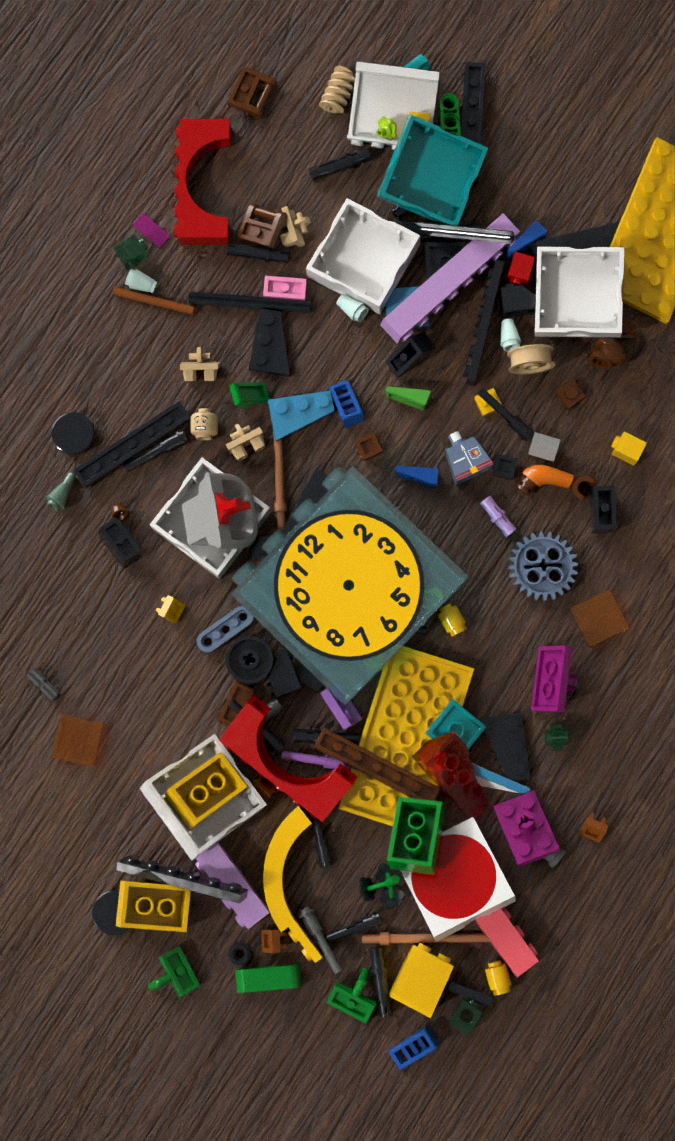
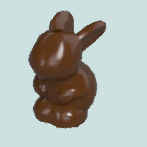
[588,319,638,369]

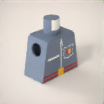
[446,431,493,486]

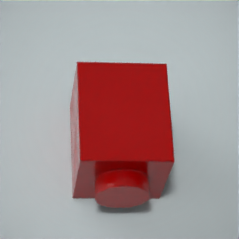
[506,252,535,287]

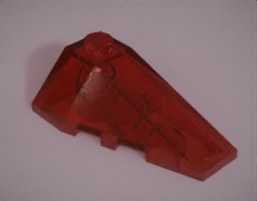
[412,731,487,819]

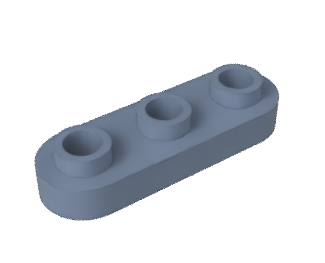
[197,606,254,653]

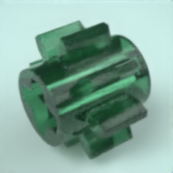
[544,724,569,751]

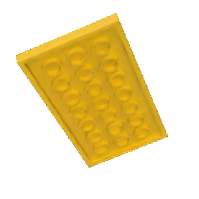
[610,137,675,324]
[339,644,474,826]

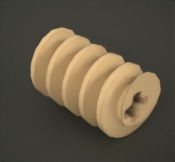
[319,66,355,113]

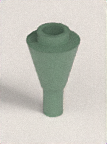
[46,472,76,510]

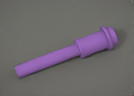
[281,750,351,770]

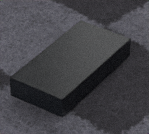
[447,980,493,1005]

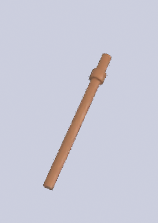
[273,433,287,529]
[362,932,490,946]

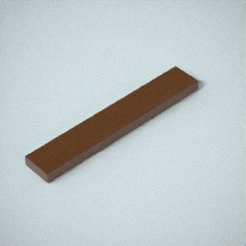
[313,727,441,801]

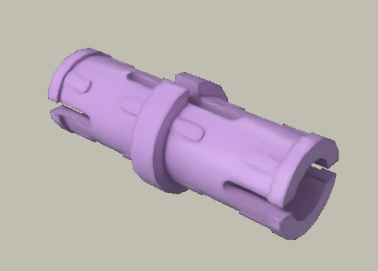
[480,495,516,537]

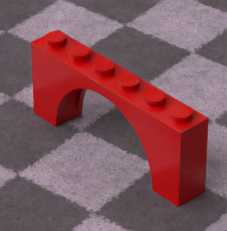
[174,119,231,245]
[219,695,357,822]

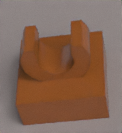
[579,813,608,843]
[261,929,287,953]

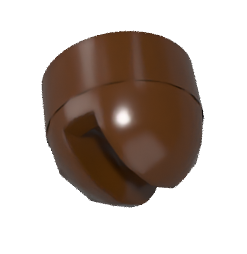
[111,503,129,521]

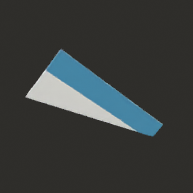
[456,758,530,794]

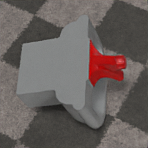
[182,473,258,549]

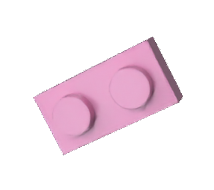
[263,276,307,300]

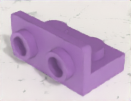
[320,684,362,731]

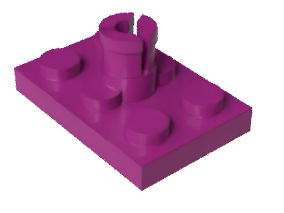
[531,646,578,713]
[493,791,560,868]

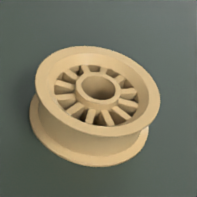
[507,344,555,374]

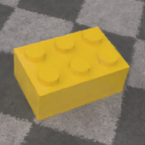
[165,752,247,831]
[116,881,191,932]

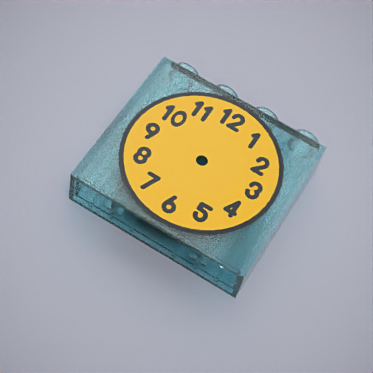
[231,466,469,705]

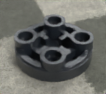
[52,412,95,455]
[92,890,130,935]

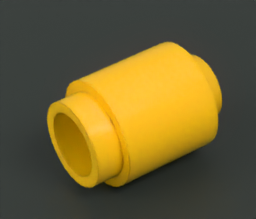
[437,604,467,637]
[485,960,512,995]

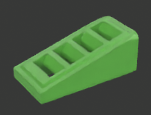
[385,386,431,411]

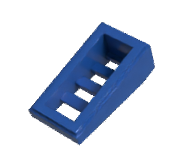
[506,221,548,260]
[329,380,364,428]
[395,466,438,489]
[388,1025,439,1070]

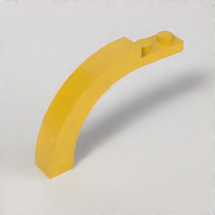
[263,806,323,963]

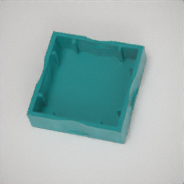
[376,114,488,226]

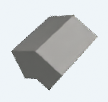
[528,432,560,462]

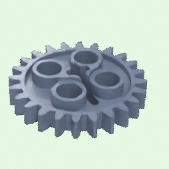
[508,531,578,602]

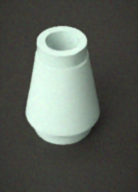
[125,269,157,293]
[336,294,368,322]
[501,319,521,352]

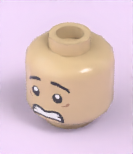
[191,408,218,441]

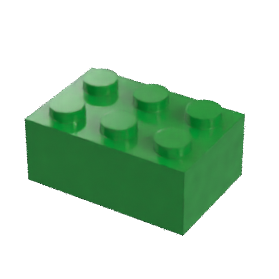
[387,797,445,875]

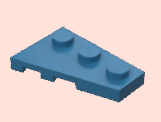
[268,391,334,442]

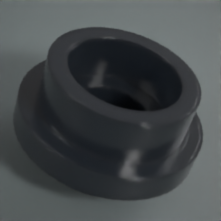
[229,942,251,965]

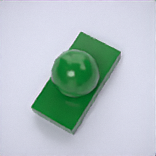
[229,382,270,408]

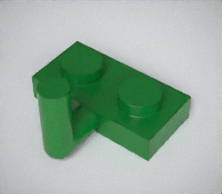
[148,946,200,998]
[326,968,376,1023]

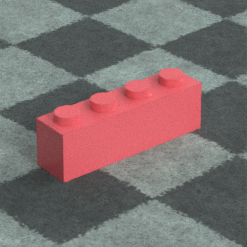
[475,907,539,977]

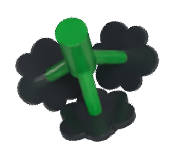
[359,863,405,909]

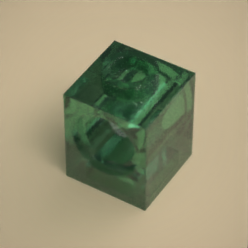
[113,234,148,271]
[448,998,482,1036]

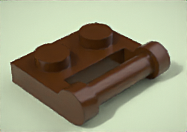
[227,66,278,119]
[237,204,287,249]

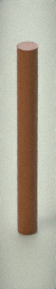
[113,287,195,315]

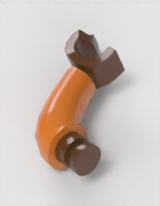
[517,465,598,501]

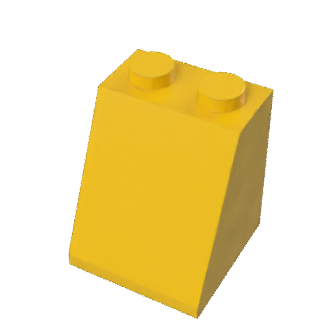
[389,942,454,1018]

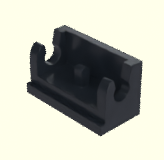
[98,517,142,569]

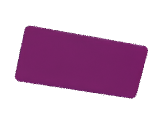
[133,213,170,247]

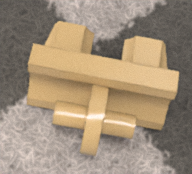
[280,206,311,247]
[180,347,220,381]
[226,424,266,462]

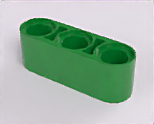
[438,94,461,136]
[235,964,301,993]

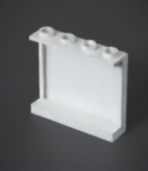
[347,62,439,150]

